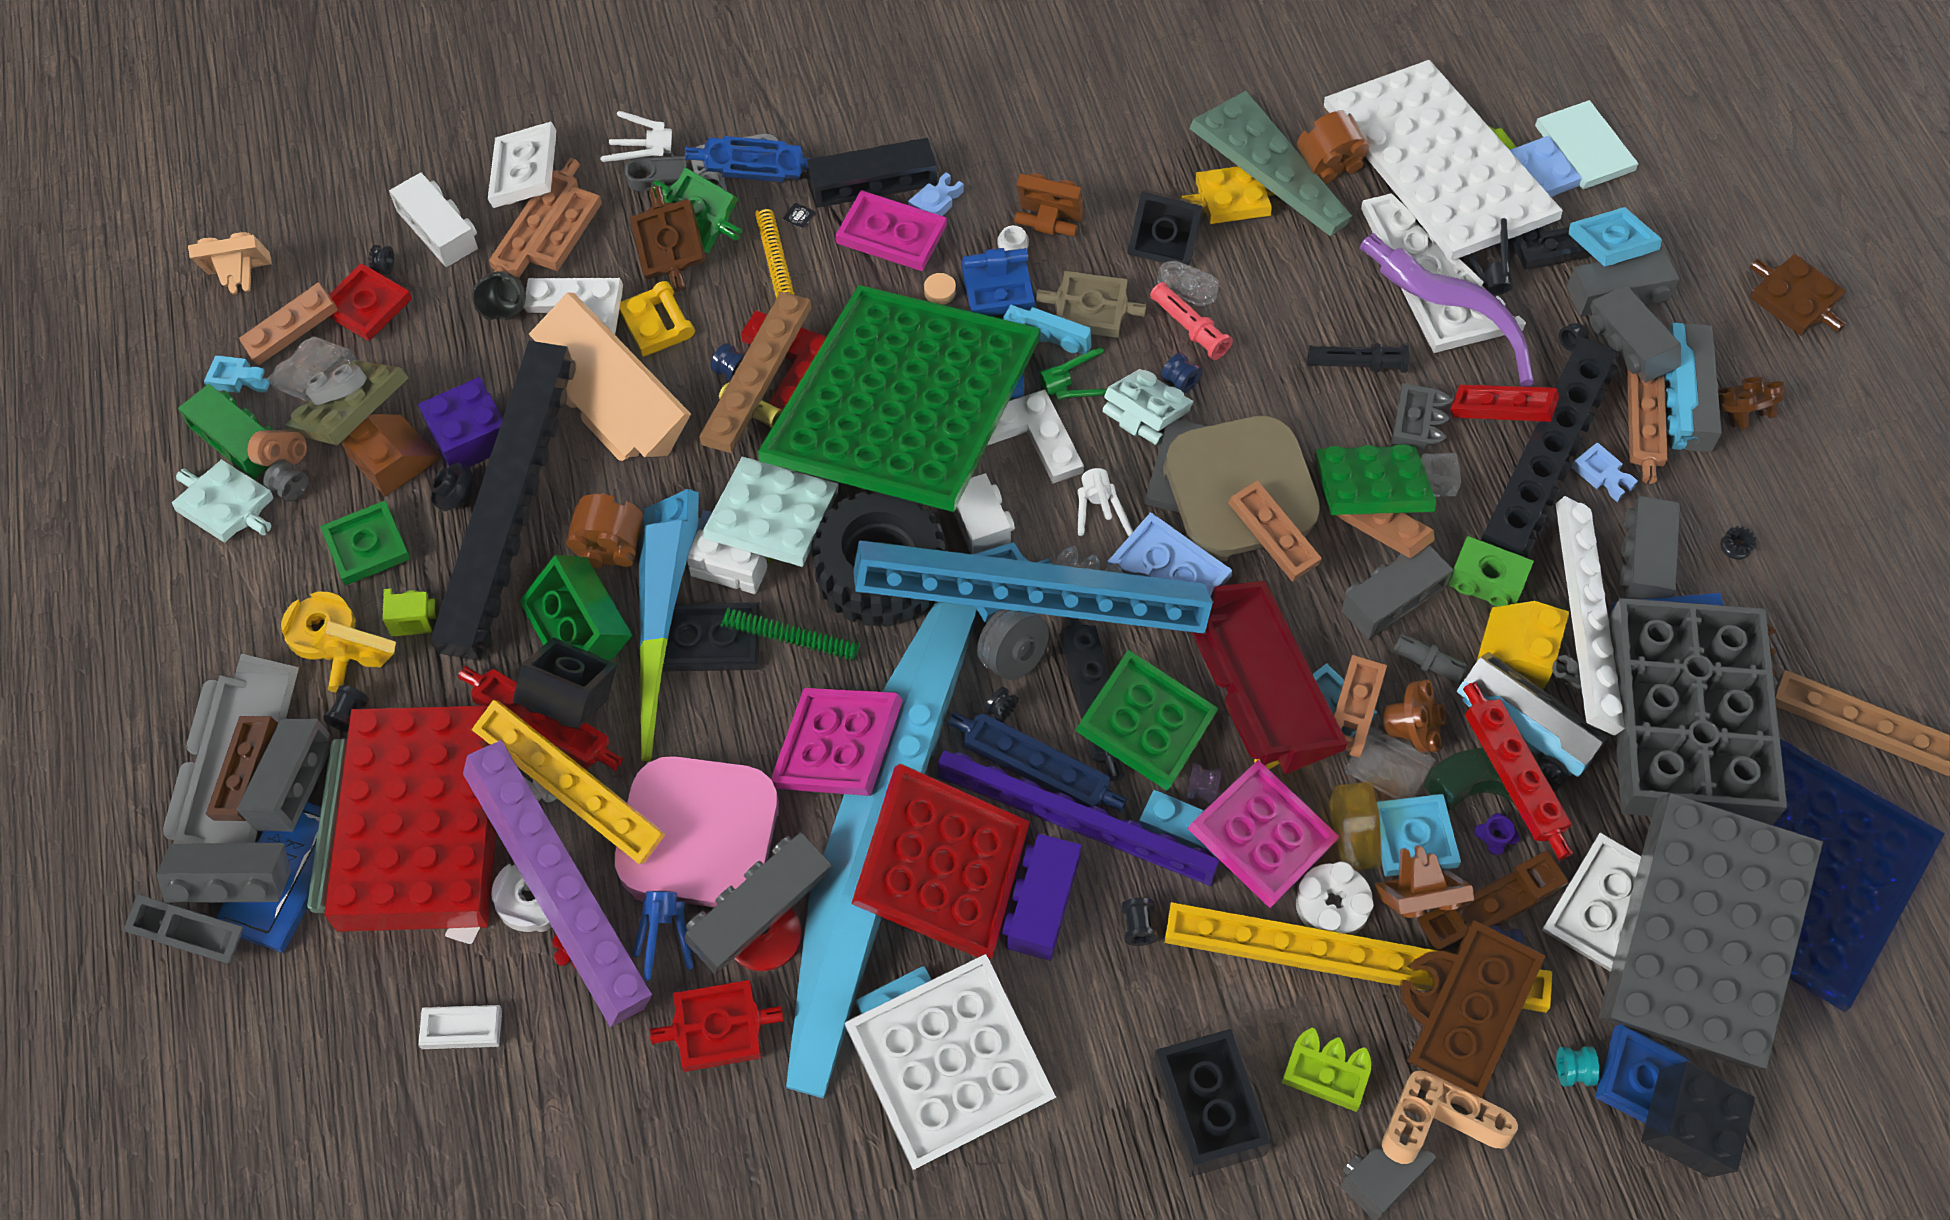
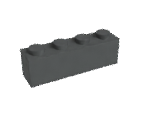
[685,832,831,975]

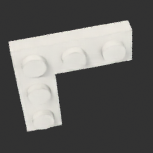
[524,278,623,334]
[987,389,1084,483]

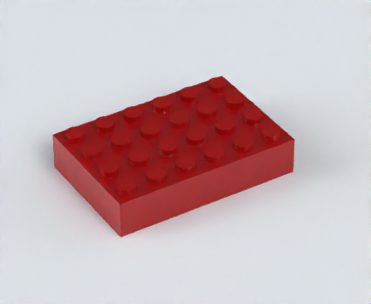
[324,706,496,932]

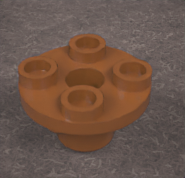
[1382,679,1446,753]

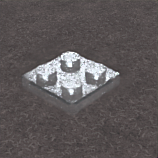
[267,336,356,402]

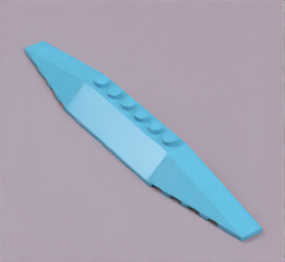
[786,601,979,1099]

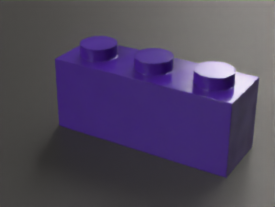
[1002,833,1082,961]

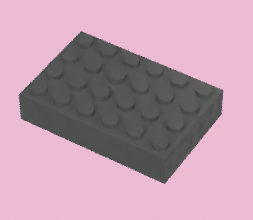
[1609,598,1787,825]
[1598,793,1823,1069]

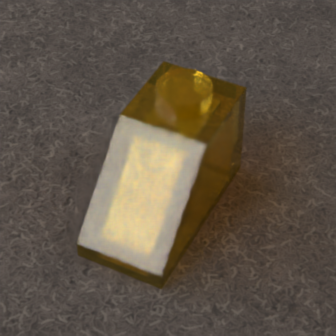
[1329,782,1382,870]

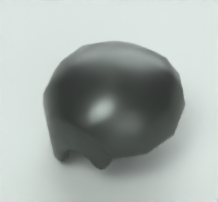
[471,271,526,320]

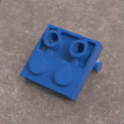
[961,248,1035,316]

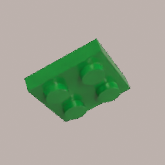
[320,500,410,586]

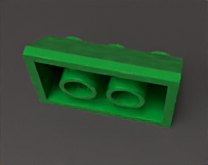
[519,555,632,661]

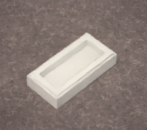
[418,1005,502,1049]

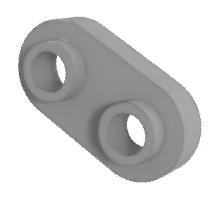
[306,364,367,405]

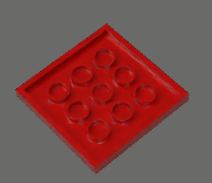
[851,764,1030,959]

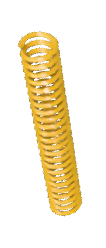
[755,209,794,299]

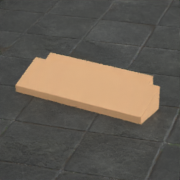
[529,292,691,461]

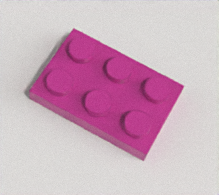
[835,190,947,271]

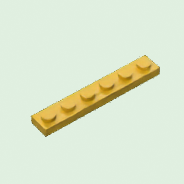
[471,700,666,864]

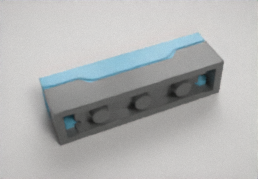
[1664,323,1722,452]
[1456,652,1610,777]

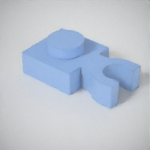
[908,172,964,216]
[1572,443,1638,502]

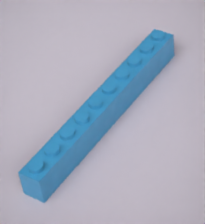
[853,541,1213,634]

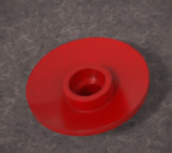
[734,908,802,971]

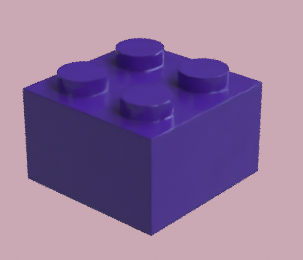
[418,377,503,468]

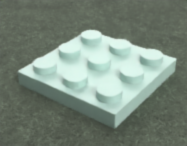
[703,457,838,567]

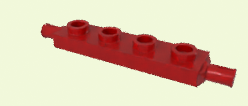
[458,666,623,771]
[1463,682,1573,860]

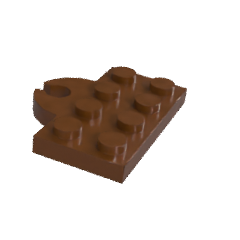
[1400,920,1546,1098]

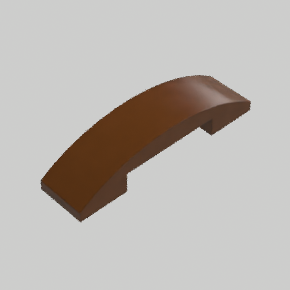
[1417,850,1569,951]

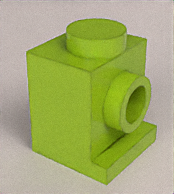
[382,588,439,636]

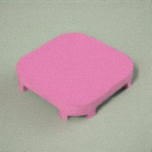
[615,757,779,907]

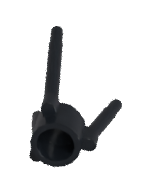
[1467,218,1513,295]

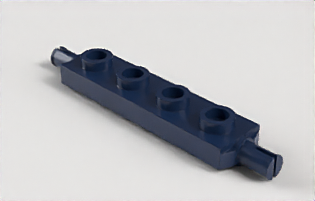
[948,711,1128,812]

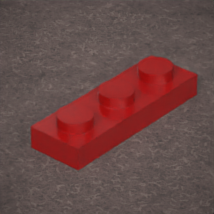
[1450,384,1559,422]

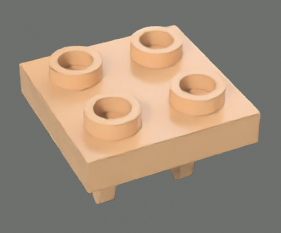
[188,232,272,295]

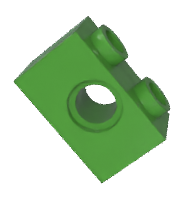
[1448,536,1534,607]

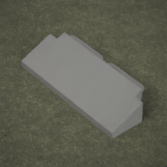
[163,654,299,844]

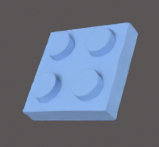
[1510,136,1582,197]

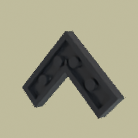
[1510,226,1592,270]

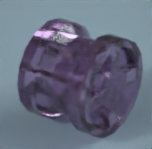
[1186,763,1222,804]

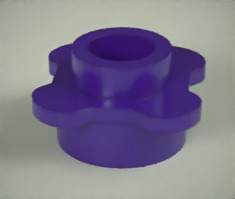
[1475,813,1520,855]

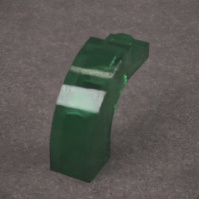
[1423,748,1545,812]

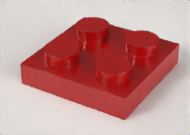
[329,263,412,341]

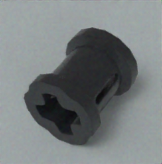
[323,685,369,732]
[1121,898,1159,946]

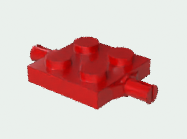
[649,980,784,1072]

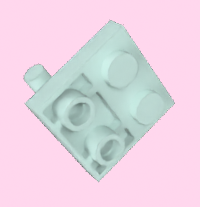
[1102,369,1193,446]

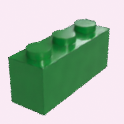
[178,384,273,480]

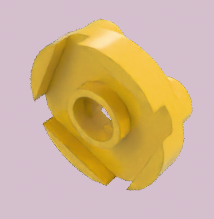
[281,591,356,660]

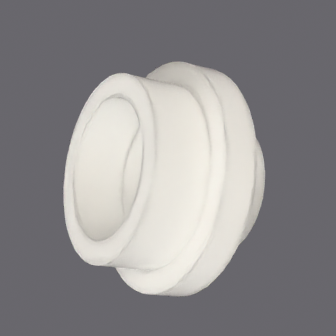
[997,225,1029,251]

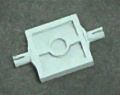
[172,459,274,543]

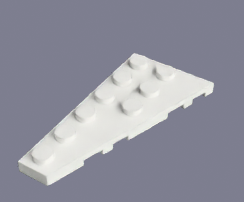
[1361,193,1526,353]

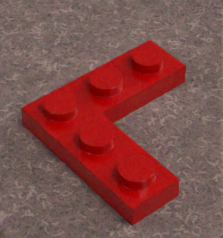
[741,310,827,410]

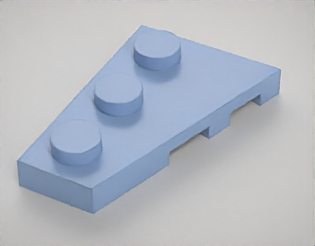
[1107,512,1232,597]

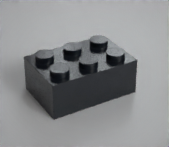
[1152,1029,1271,1177]

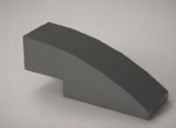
[123,894,244,964]

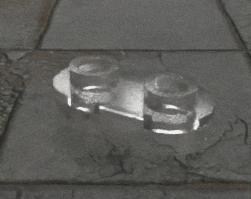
[1157,261,1219,306]

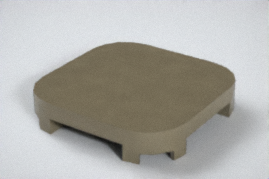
[1163,416,1320,561]

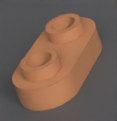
[248,430,307,466]

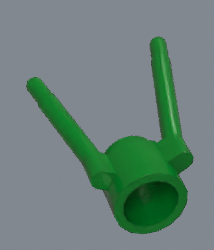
[1039,347,1107,401]

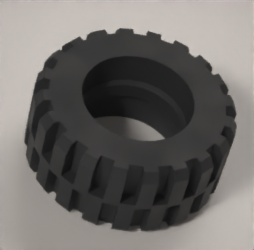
[812,491,945,627]

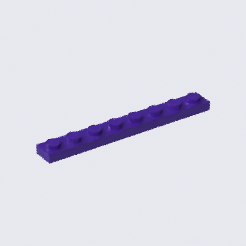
[938,750,1219,886]

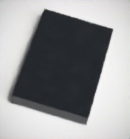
[662,603,760,672]

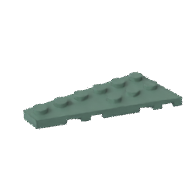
[1189,91,1352,236]

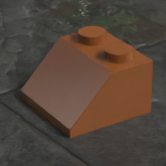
[341,414,440,497]

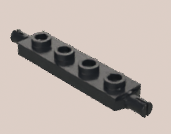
[1059,617,1124,782]

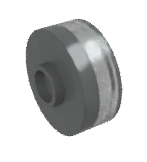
[977,609,1049,680]

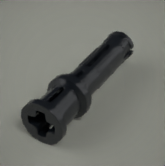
[1307,343,1409,373]

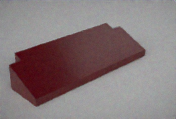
[1192,580,1348,774]

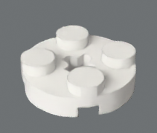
[1296,862,1373,935]
[491,864,552,932]

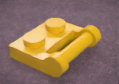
[619,281,695,357]

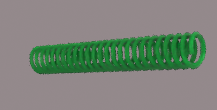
[720,608,860,661]

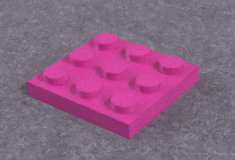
[771,688,903,796]
[1187,760,1340,908]

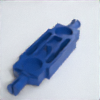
[685,136,812,182]

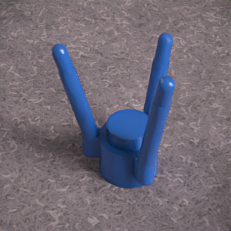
[633,891,693,981]

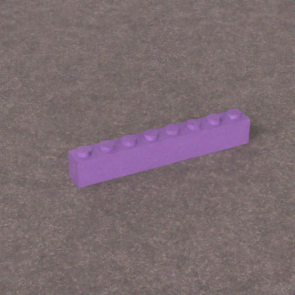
[463,740,652,1028]

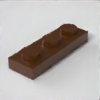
[206,716,278,821]

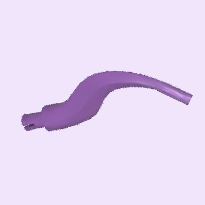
[1360,233,1534,387]

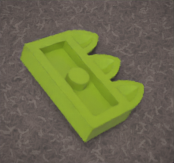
[1281,1027,1371,1112]

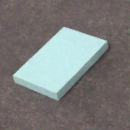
[1535,100,1638,190]

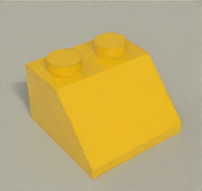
[1476,601,1569,690]

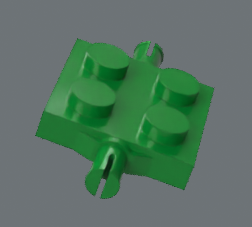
[651,167,742,254]

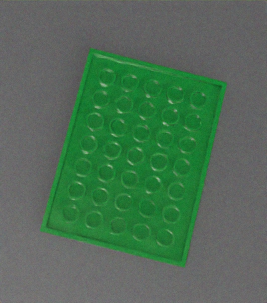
[758,285,1041,512]

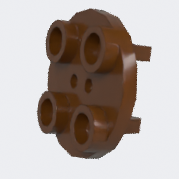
[1718,376,1786,430]

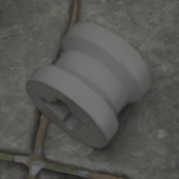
[263,459,309,502]

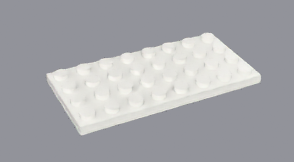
[1324,60,1563,261]

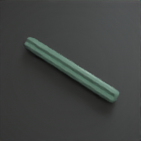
[307,739,347,913]

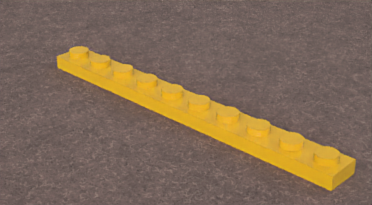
[1164,902,1552,1013]

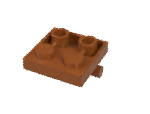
[1014,173,1084,237]

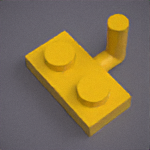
[312,620,396,693]

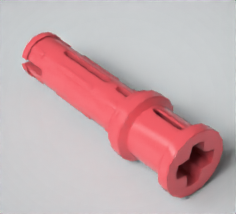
[1150,282,1233,360]

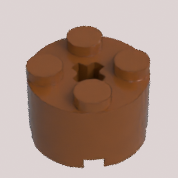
[1297,110,1370,184]
[566,494,644,568]

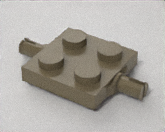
[1036,271,1146,338]

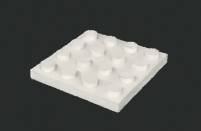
[844,954,1056,1170]

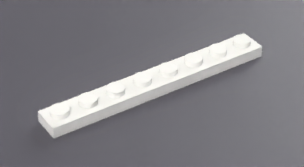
[1556,496,1625,736]

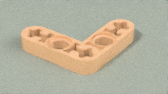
[1382,1071,1518,1164]

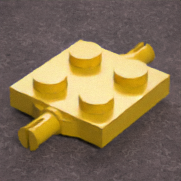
[1180,166,1275,224]

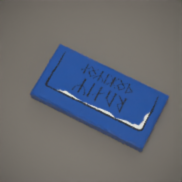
[216,802,322,953]

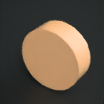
[924,273,956,305]

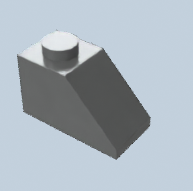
[1340,1149,1437,1220]

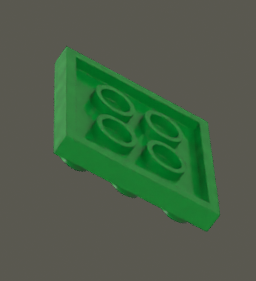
[1314,444,1436,515]
[1075,650,1219,791]

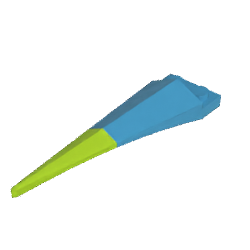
[638,489,699,762]

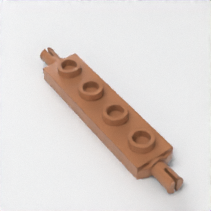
[489,158,580,278]
[1627,368,1667,484]

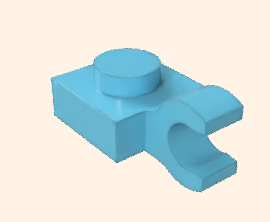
[204,355,271,393]

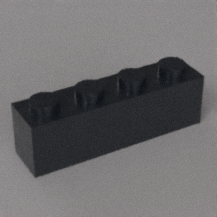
[807,138,937,208]

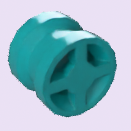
[1556,1046,1599,1087]

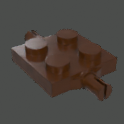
[630,186,707,292]
[1749,253,1846,336]

